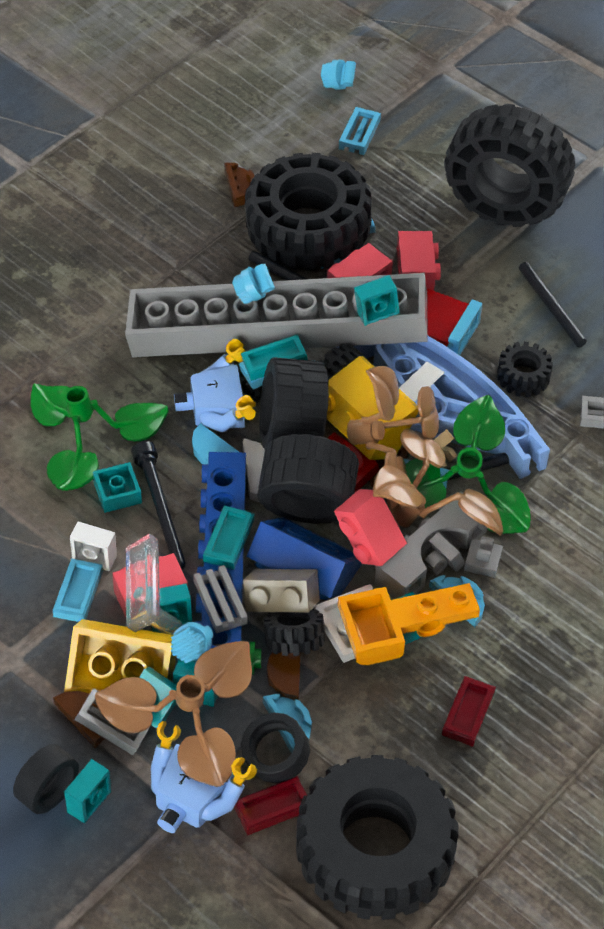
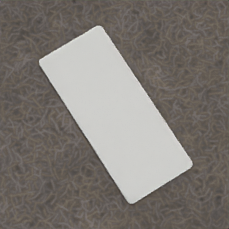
[399,362,444,402]

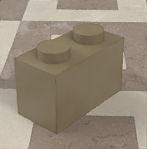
[243,569,320,613]

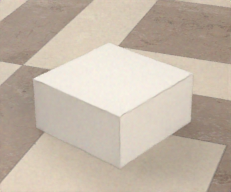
[70,521,117,571]

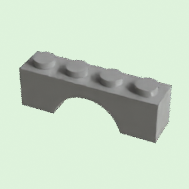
[374,492,487,599]

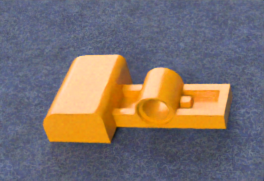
[337,583,480,665]

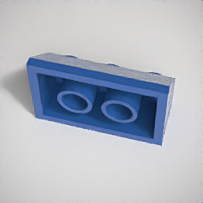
[246,517,362,600]

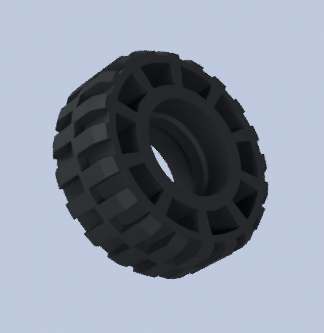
[444,104,575,227]
[245,153,372,270]
[296,755,459,920]

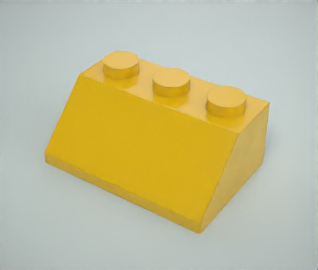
[327,356,418,460]
[64,619,177,693]

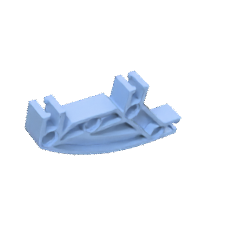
[337,336,550,479]

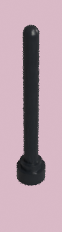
[131,441,186,569]

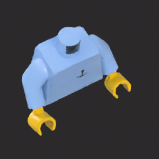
[174,339,256,432]
[151,721,257,833]

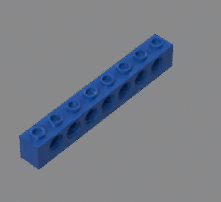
[195,452,246,649]

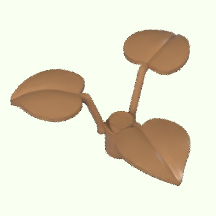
[347,366,439,510]
[373,428,503,536]
[95,641,252,787]

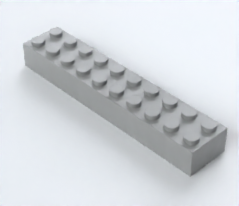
[125,273,428,357]

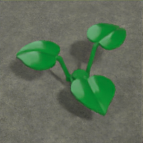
[30,383,169,491]
[405,395,531,534]

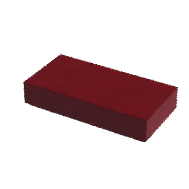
[442,676,496,747]
[234,776,307,836]

